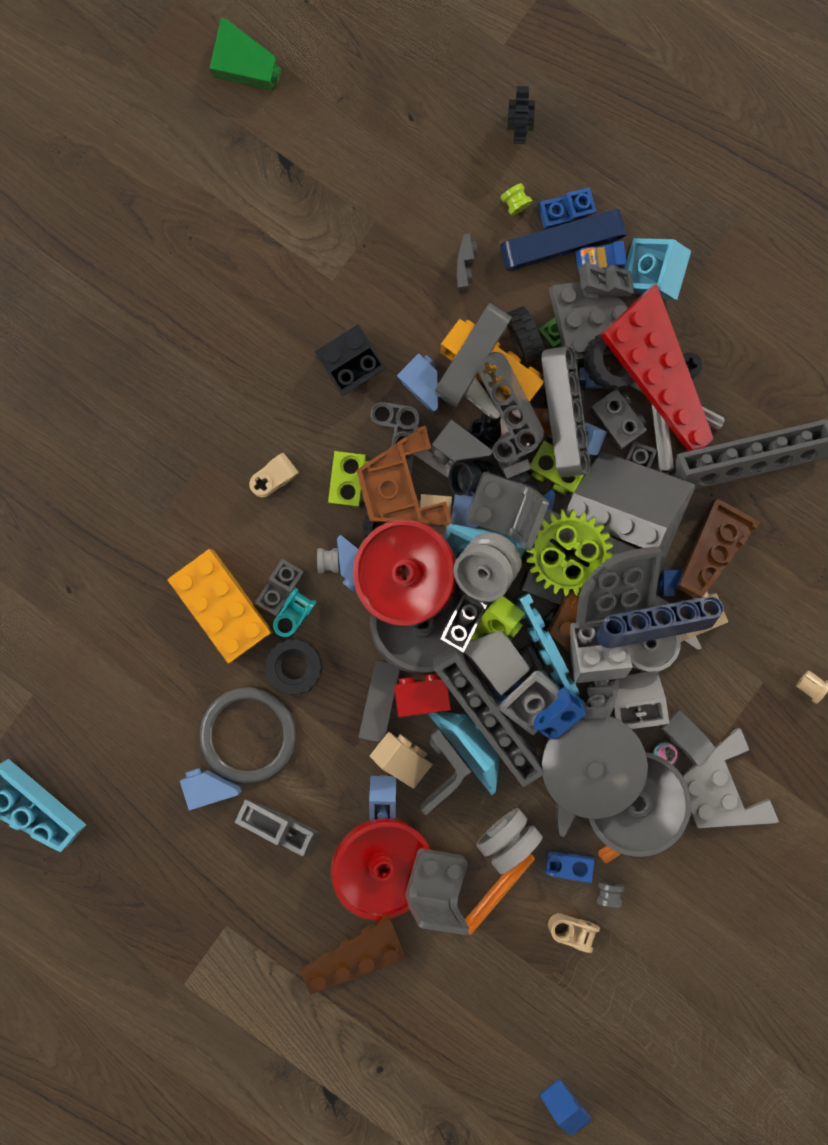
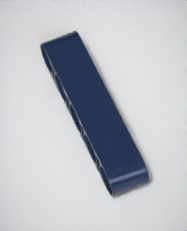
[499,209,627,271]
[596,596,724,648]

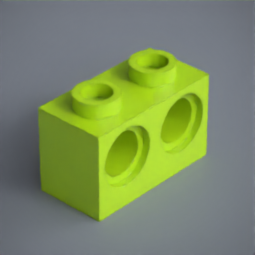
[529,441,584,496]
[328,451,369,508]
[471,596,525,642]

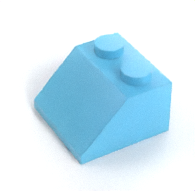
[624,238,691,300]

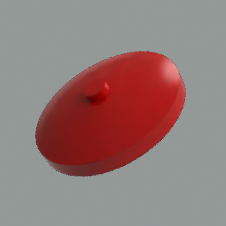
[353,520,456,626]
[331,818,431,920]

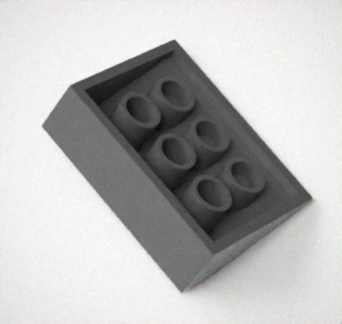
[565,451,696,558]

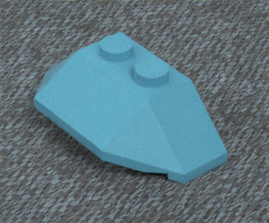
[428,710,500,795]

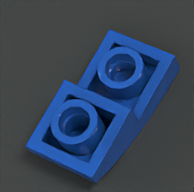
[537,187,597,229]

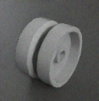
[453,532,522,602]
[628,620,681,672]
[476,808,543,874]

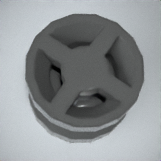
[596,881,625,908]

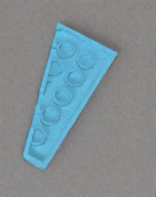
[515,593,585,706]

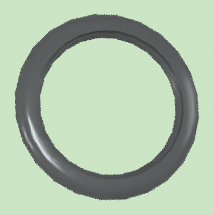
[199,687,296,784]

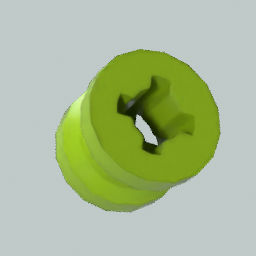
[500,183,533,216]

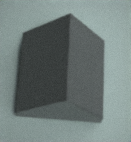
[518,643,545,676]

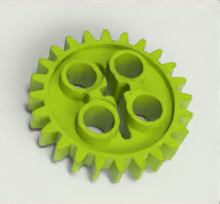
[526,509,613,596]

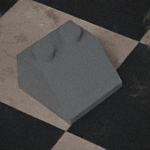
[431,420,493,467]

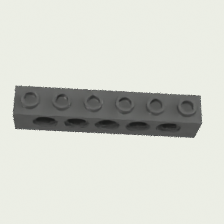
[674,419,828,490]
[434,646,544,787]

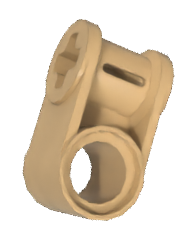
[249,453,299,498]
[548,913,600,953]

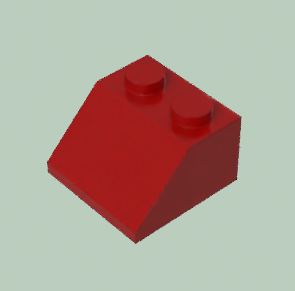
[394,673,451,717]

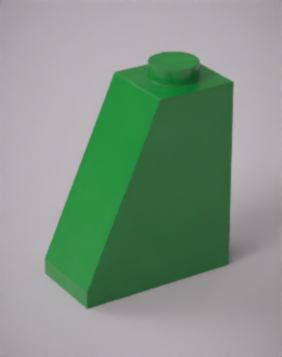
[210,18,281,91]

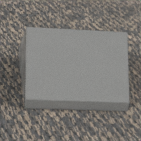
[463,630,530,695]
[498,670,561,735]

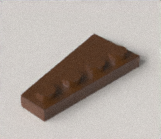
[676,498,761,599]
[301,913,406,995]

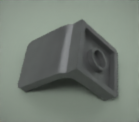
[467,472,549,551]
[421,726,471,815]
[405,848,469,935]

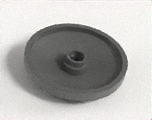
[370,585,471,675]
[542,716,648,819]
[588,752,691,857]

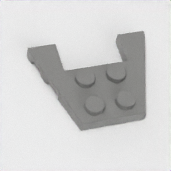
[682,728,779,828]

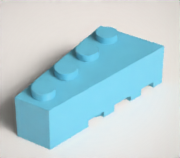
[0,759,86,852]

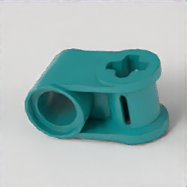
[273,588,317,637]

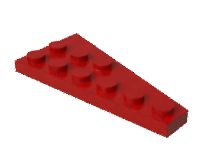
[600,284,714,452]

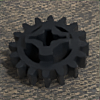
[507,86,535,145]

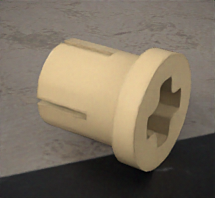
[796,670,828,704]

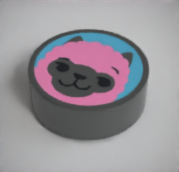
[651,741,678,765]

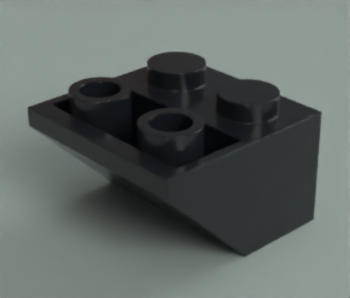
[315,324,386,396]

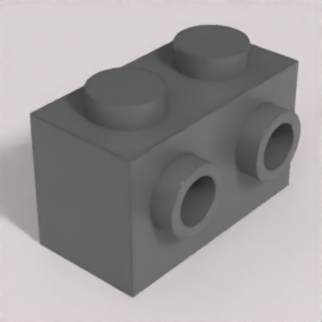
[589,389,647,451]

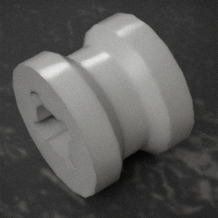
[317,548,339,574]

